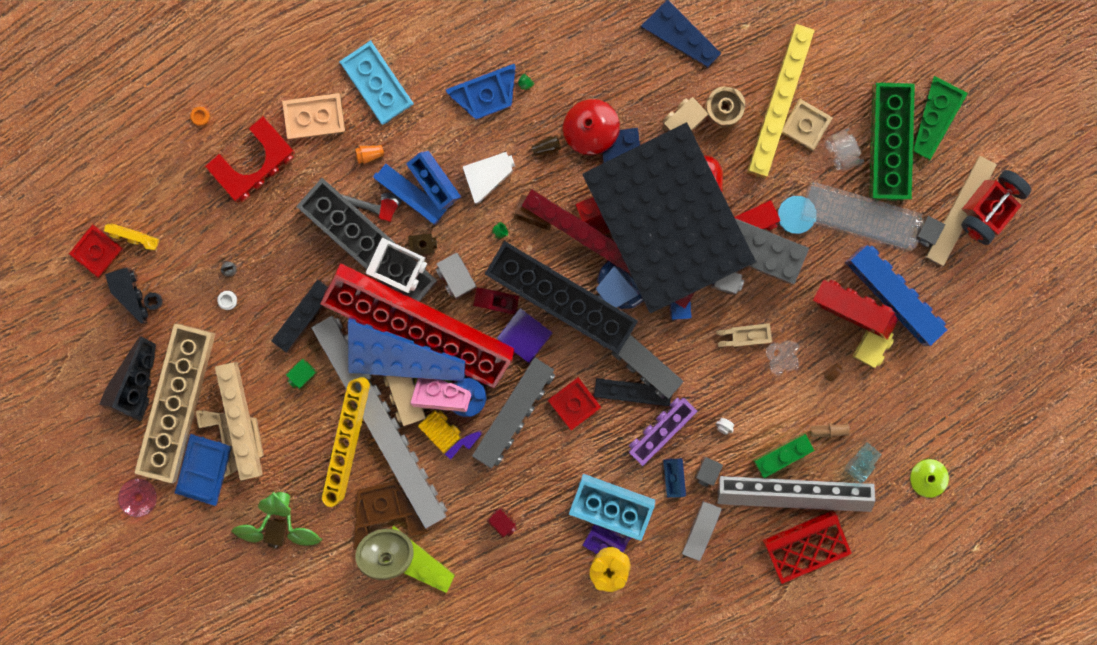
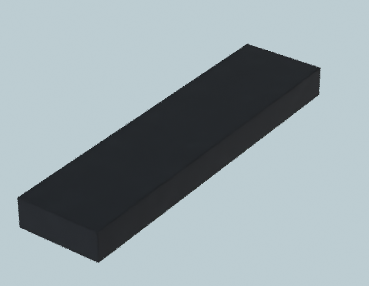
[594,378,671,406]

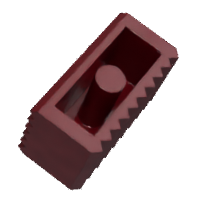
[487,506,517,538]

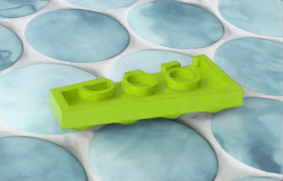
[385,525,455,593]

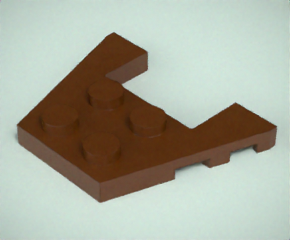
[353,480,427,550]

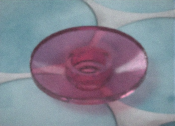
[118,479,157,517]

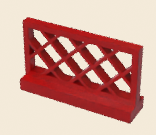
[763,510,852,584]

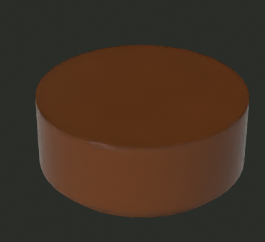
[824,363,842,382]

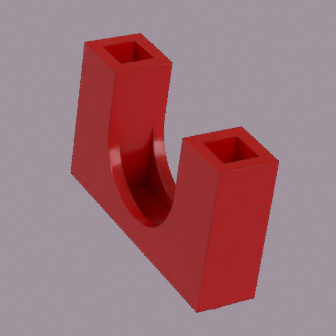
[205,116,296,202]

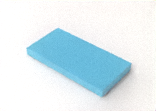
[339,40,414,126]

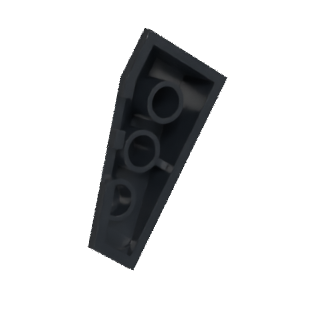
[99,336,156,422]

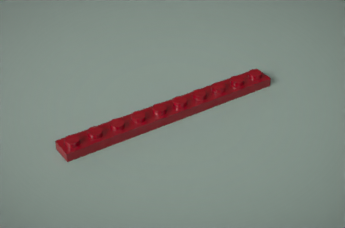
[521,189,695,308]

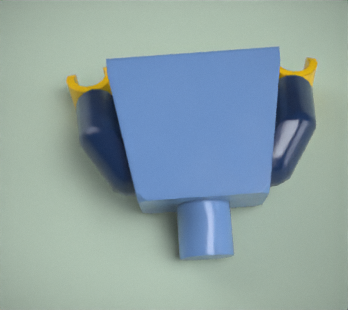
[596,260,644,310]

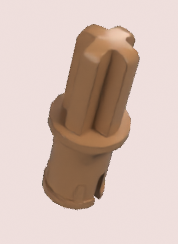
[810,423,850,438]

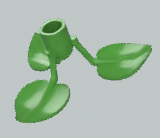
[231,492,323,546]

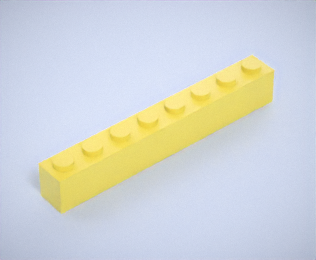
[747,24,814,178]

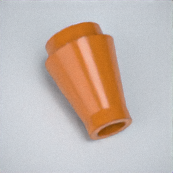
[355,145,384,165]

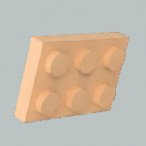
[282,93,345,140]

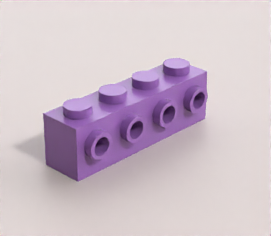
[628,397,697,466]

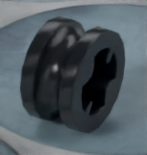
[144,293,163,310]

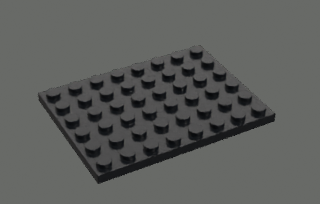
[582,122,756,314]

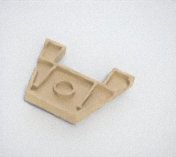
[196,410,264,478]

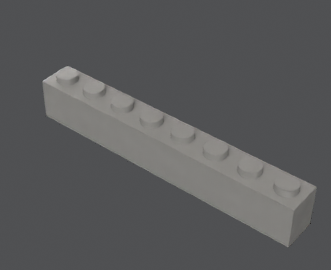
[718,476,875,512]

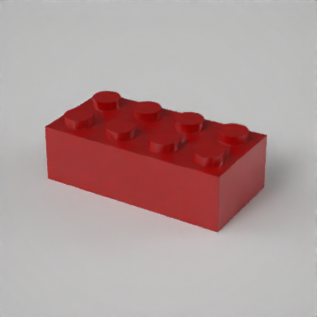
[813,279,898,340]

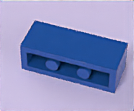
[406,151,461,210]

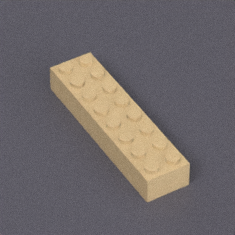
[135,324,216,483]

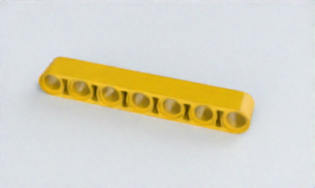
[322,377,370,507]

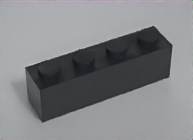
[271,279,328,353]

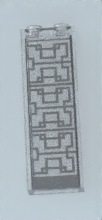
[799,181,924,252]

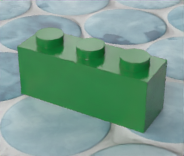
[752,433,815,478]

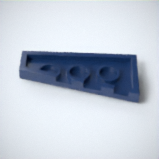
[640,0,721,68]

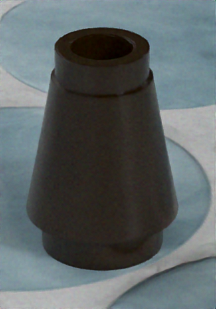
[532,135,561,156]

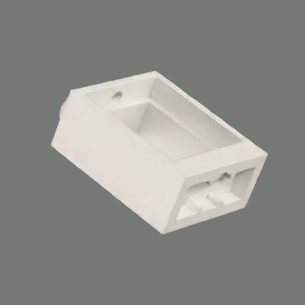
[366,238,427,293]

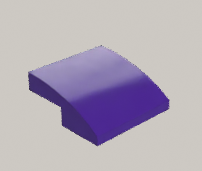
[497,308,552,363]
[445,430,483,459]
[582,524,631,554]

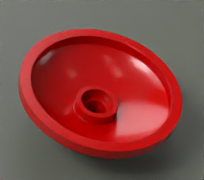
[563,99,620,156]

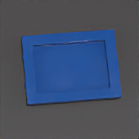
[175,434,232,506]

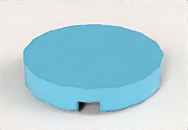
[778,196,816,234]

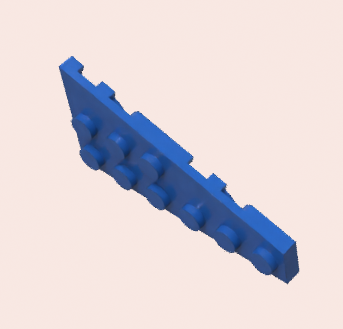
[348,318,465,381]

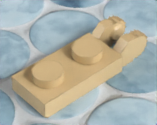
[716,323,772,347]

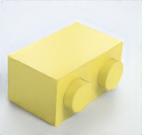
[852,330,894,368]

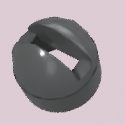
[221,261,237,277]

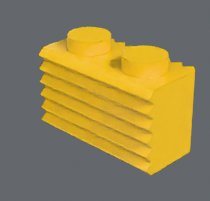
[418,410,462,454]

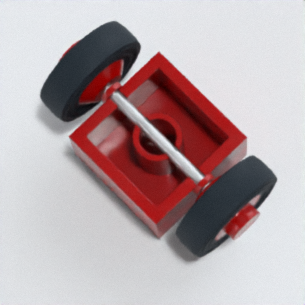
[961,170,1032,245]

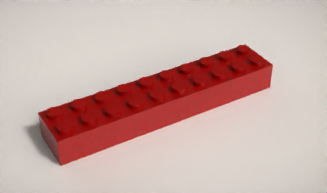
[320,263,514,389]

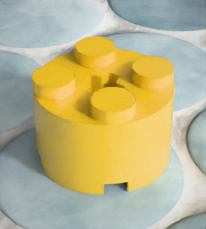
[590,547,631,592]

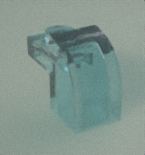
[845,442,882,483]

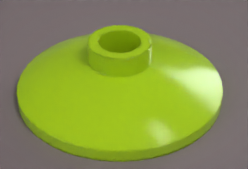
[910,459,949,498]

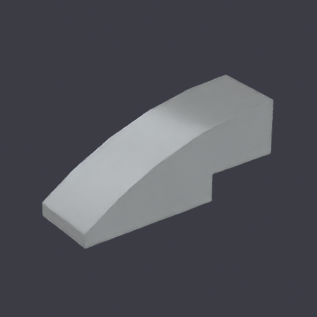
[682,501,722,561]

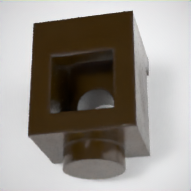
[408,234,437,255]

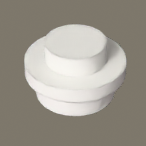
[217,291,237,310]
[715,418,734,435]

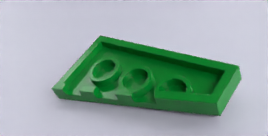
[913,76,968,161]

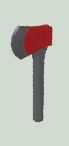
[341,193,402,222]

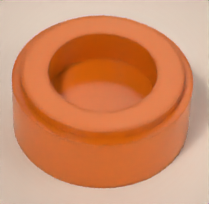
[190,106,210,126]

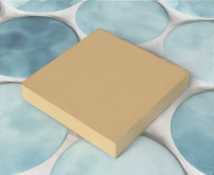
[782,99,833,151]

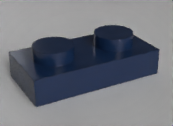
[663,458,686,498]

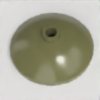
[355,529,414,580]

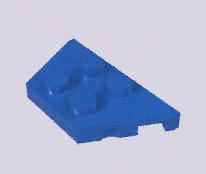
[446,64,516,120]

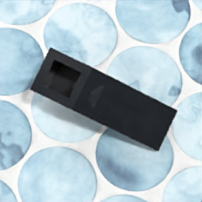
[105,267,149,324]

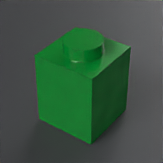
[286,359,318,389]

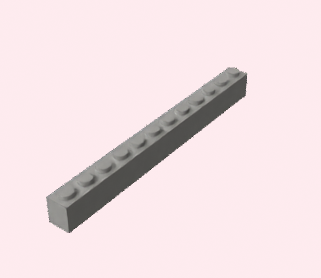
[311,316,448,528]

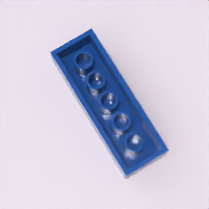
[845,245,947,346]

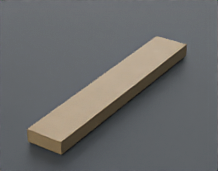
[926,156,997,266]

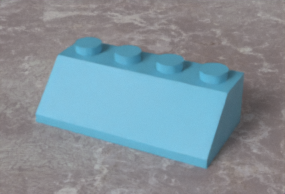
[569,474,655,541]

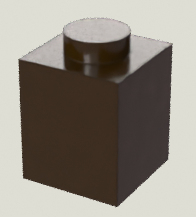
[263,518,288,548]

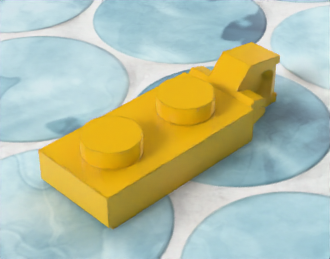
[104,223,159,250]

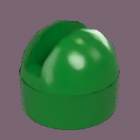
[518,73,535,90]
[492,222,508,239]

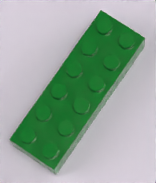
[869,82,915,201]

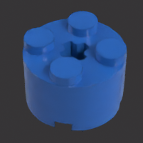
[453,378,487,417]

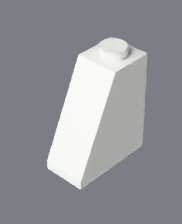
[463,152,515,204]

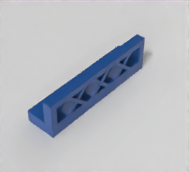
[373,164,447,225]

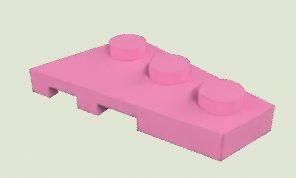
[411,378,471,412]

